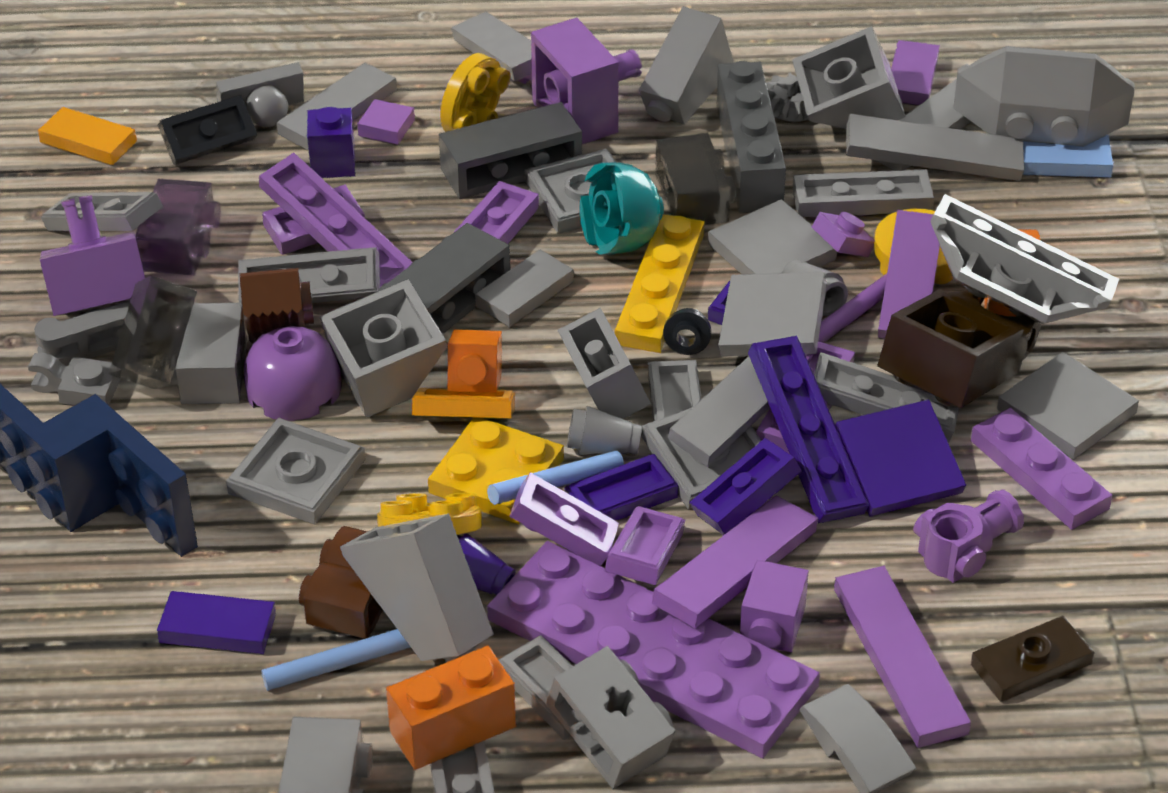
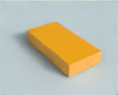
[38,107,137,165]
[412,388,515,418]

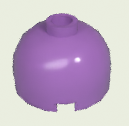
[243,326,342,421]

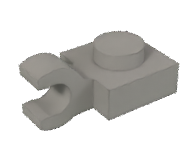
[28,353,121,405]

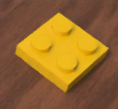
[428,417,564,525]

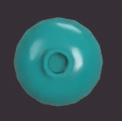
[579,163,664,255]

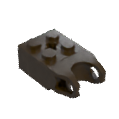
[877,289,1041,408]

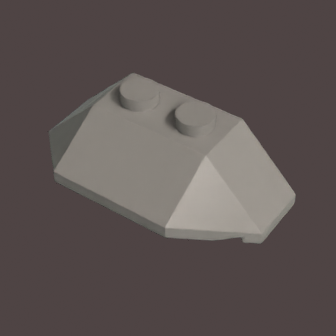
[953,46,1135,147]
[930,194,1119,324]

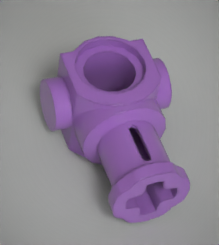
[913,489,1024,583]

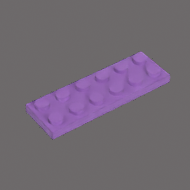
[487,541,820,759]

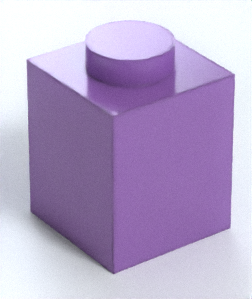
[740,559,809,652]

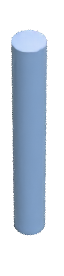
[487,451,624,505]
[261,629,411,691]

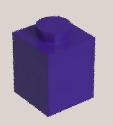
[307,107,356,178]

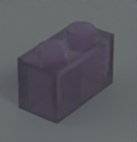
[135,178,221,276]

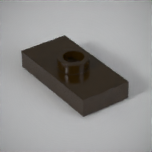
[970,616,1094,702]

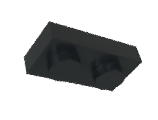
[158,95,257,165]

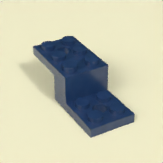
[0,384,198,557]

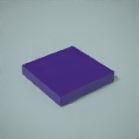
[835,399,966,517]

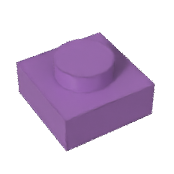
[812,212,874,257]

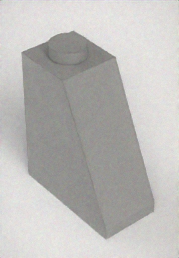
[639,6,734,124]
[340,514,493,662]

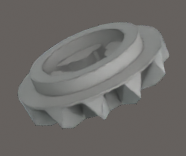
[766,72,809,122]

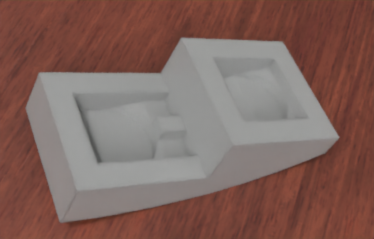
[800,684,916,793]

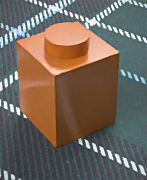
[447,329,502,393]

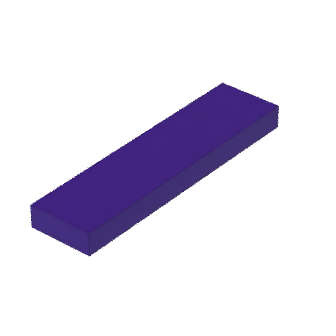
[748,336,869,524]

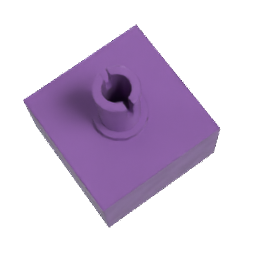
[531,17,642,145]
[40,195,149,316]

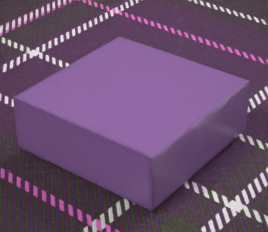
[357,99,415,145]

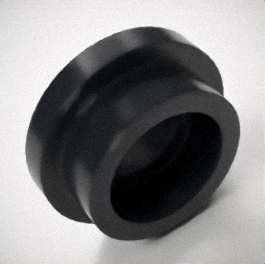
[663,308,712,355]

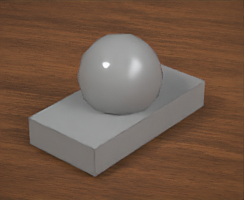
[216,62,304,127]

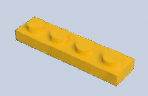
[614,214,705,353]

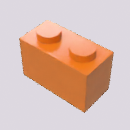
[386,645,516,770]

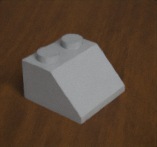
[792,26,906,129]
[319,279,447,418]

